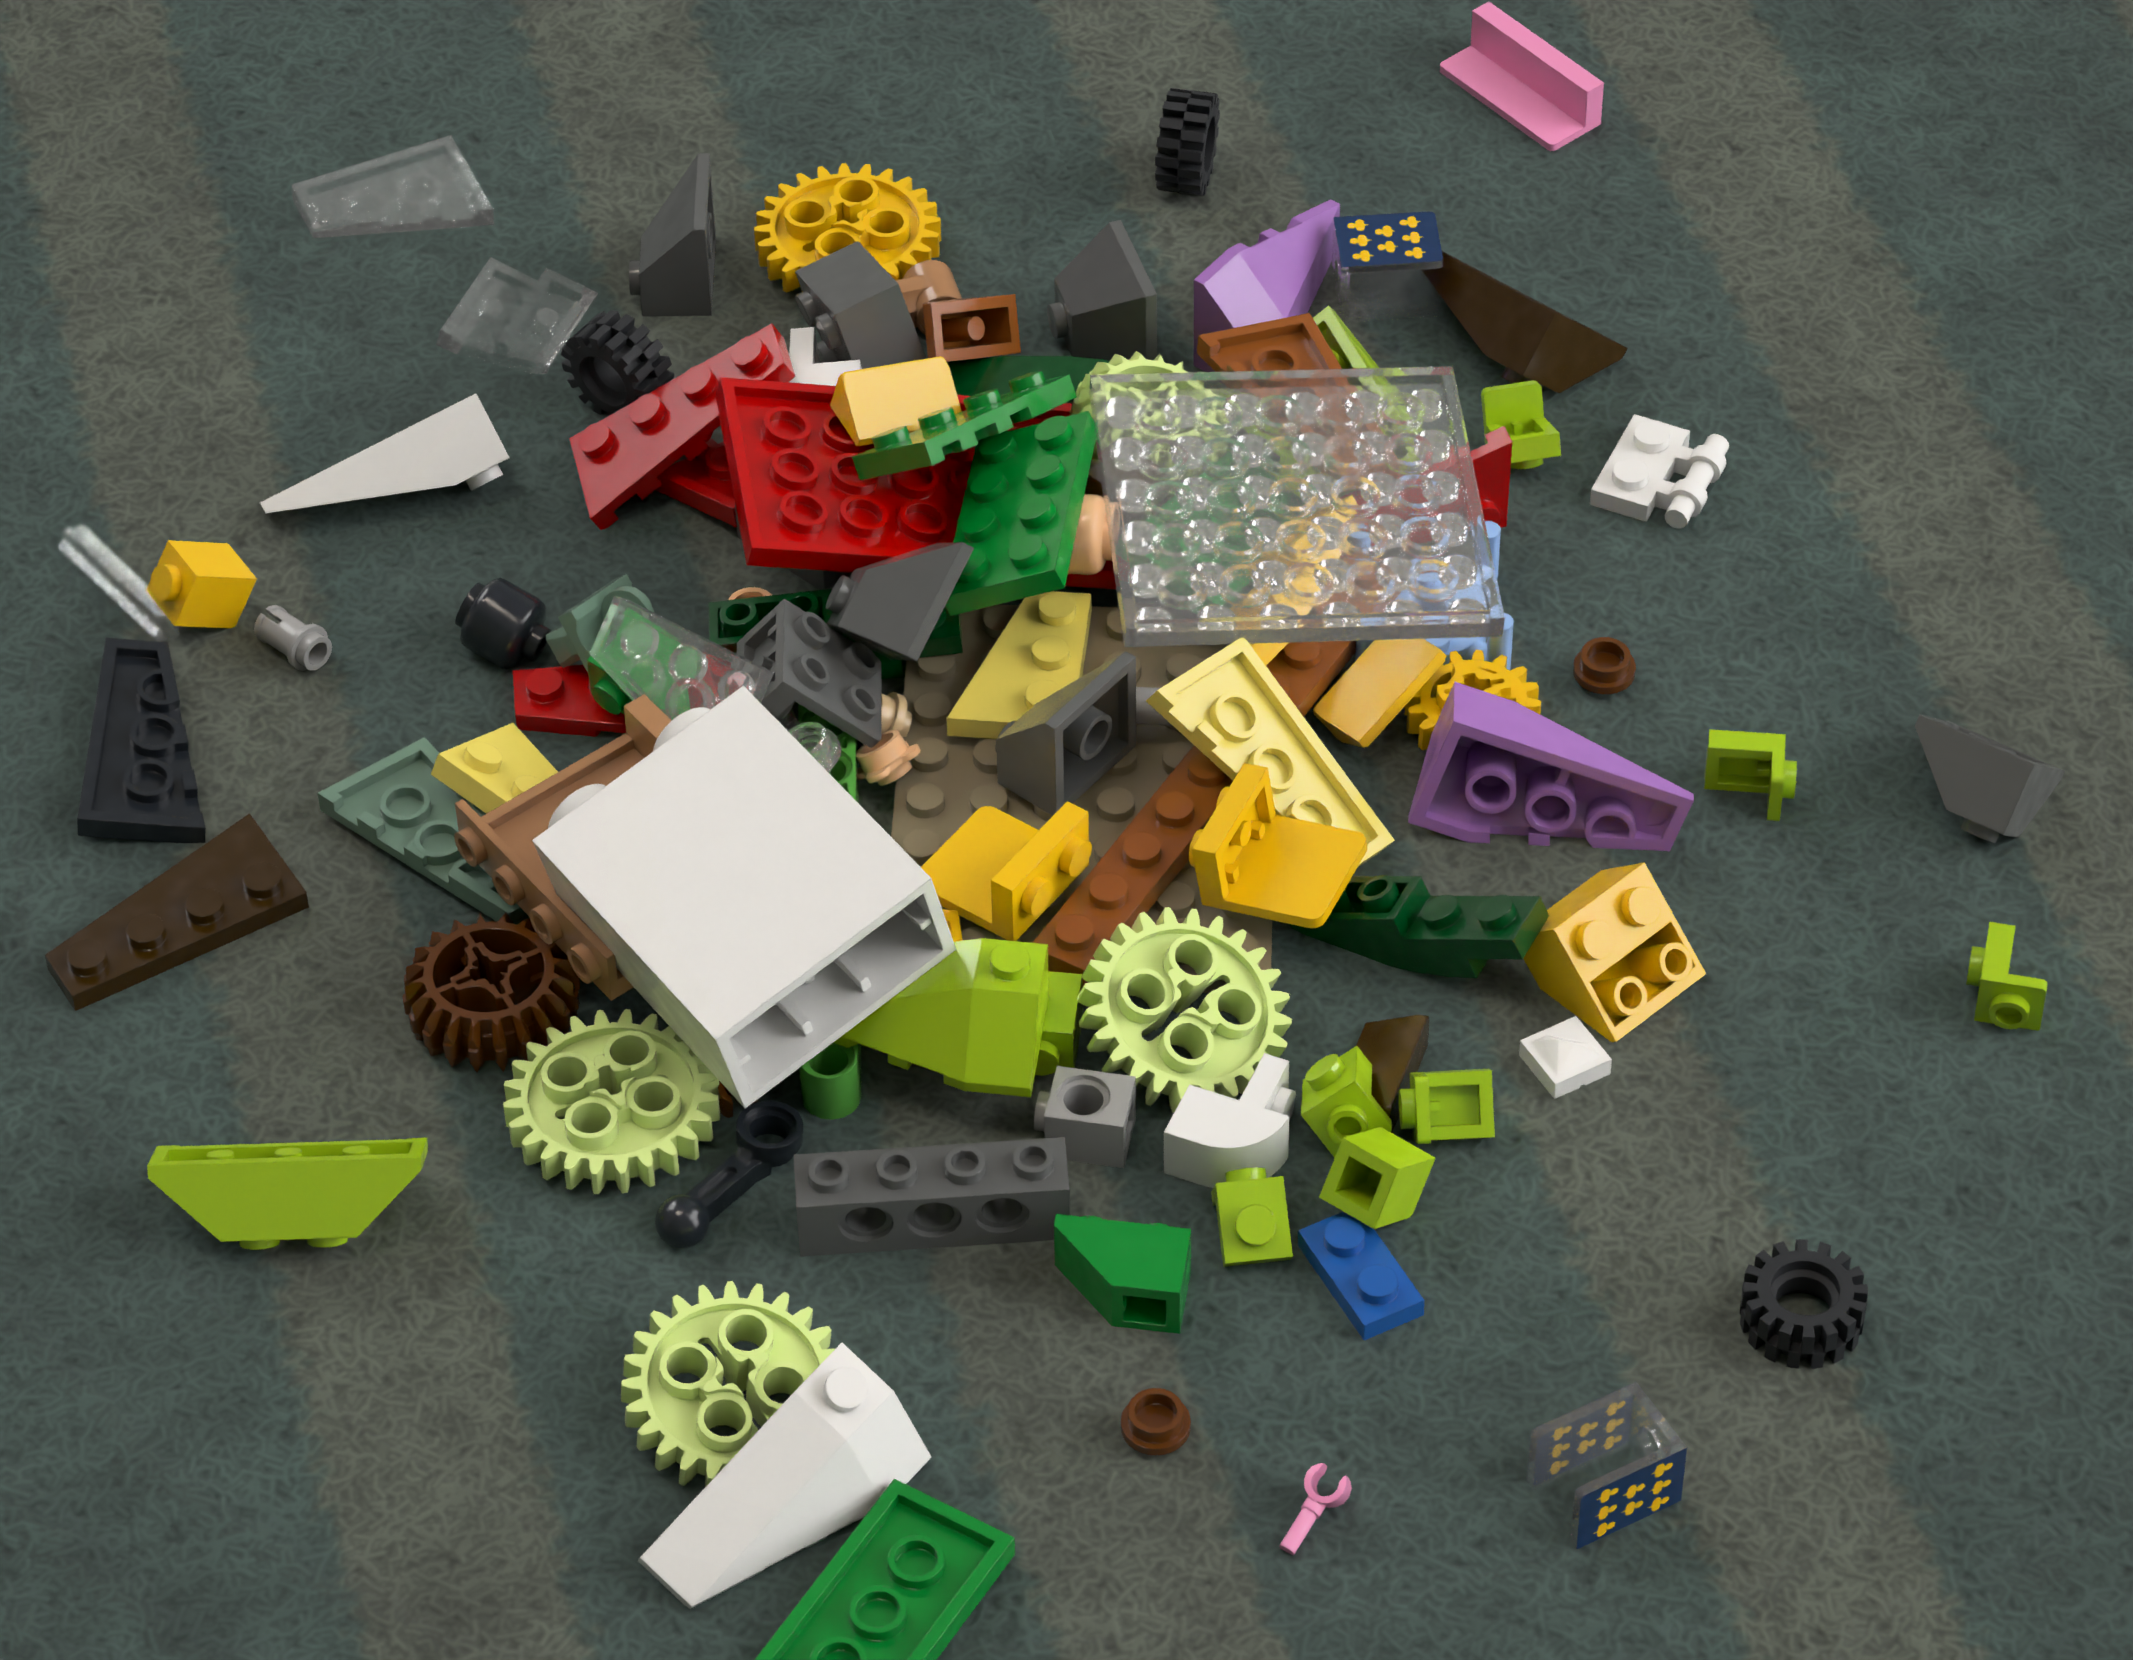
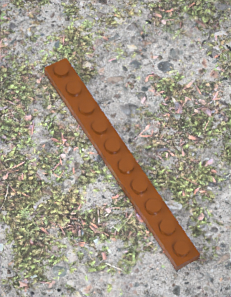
[1033,552,1406,986]

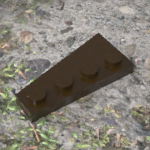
[45,813,309,1011]

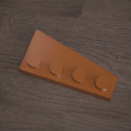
[1197,313,1399,497]

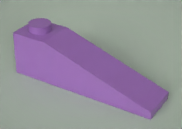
[1194,199,1340,381]
[1408,682,1694,851]

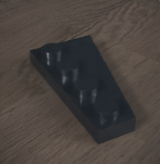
[77,638,206,843]

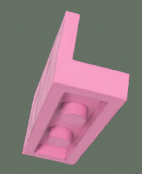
[1440,2,1604,151]

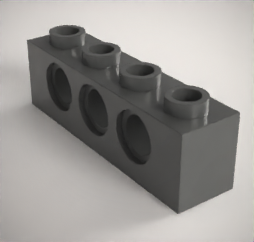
[794,1137,1070,1257]

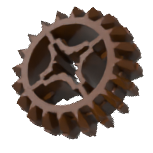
[402,912,580,1073]

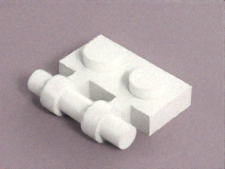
[1590,414,1729,529]

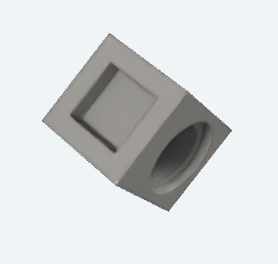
[1034,1066,1136,1168]

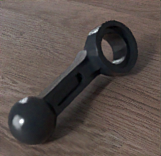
[655,1101,803,1248]

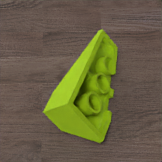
[833,938,1049,1097]

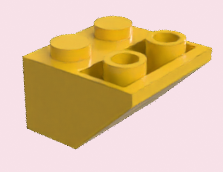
[1523,862,1706,1042]

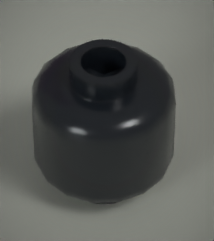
[455,578,551,669]

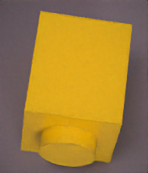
[146,540,257,628]

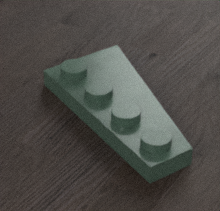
[317,737,530,924]

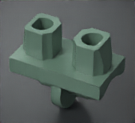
[546,574,654,672]

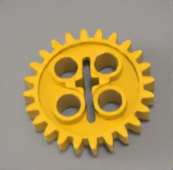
[754,163,941,293]

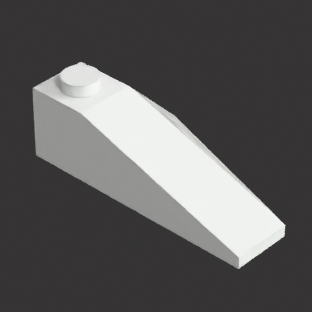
[260,394,509,514]
[638,1343,931,1609]

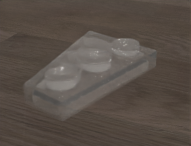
[291,135,494,238]
[589,596,774,720]

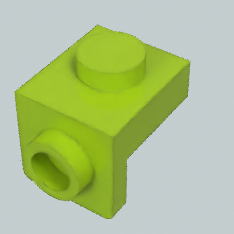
[1481,380,1561,469]
[1704,729,1797,821]
[1966,922,2047,1031]
[1301,1046,1392,1158]
[1398,1069,1495,1144]
[1211,1167,1293,1267]

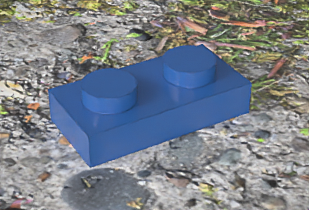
[1298,1212,1425,1340]

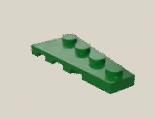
[852,370,1077,480]

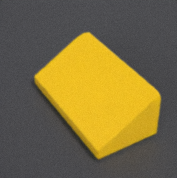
[830,356,962,446]
[1313,622,1447,748]

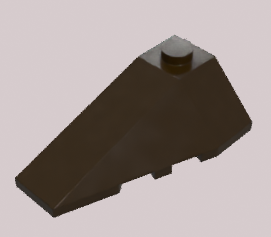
[1416,251,1628,393]

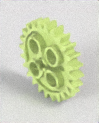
[1077,907,1292,1113]
[503,1009,720,1194]
[621,1281,835,1487]

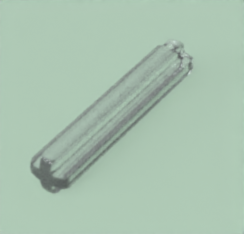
[59,524,180,642]

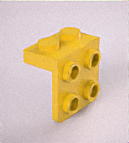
[1189,763,1368,928]
[921,801,1092,941]

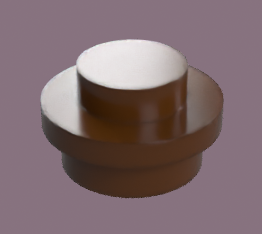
[1573,637,1636,694]
[1121,1388,1191,1456]

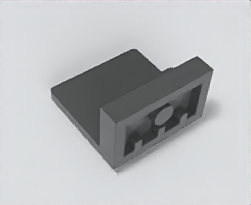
[736,599,882,748]

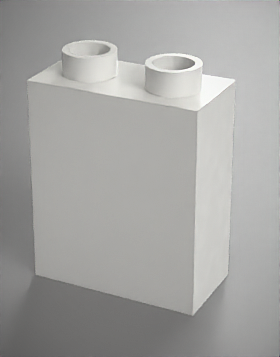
[532,685,956,1108]

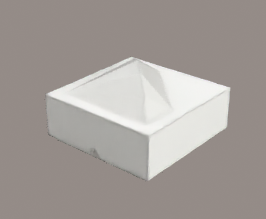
[1519,1016,1612,1099]

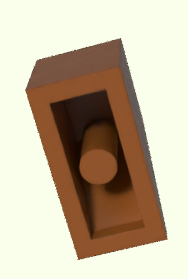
[923,294,1021,362]

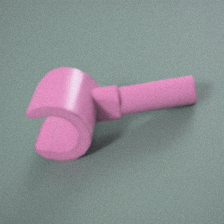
[1279,1463,1352,1556]

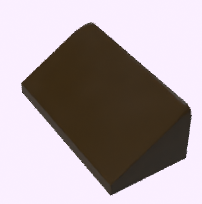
[1356,1015,1429,1133]

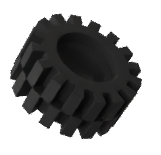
[1155,88,1220,196]
[561,310,674,416]
[1739,1239,1868,1369]

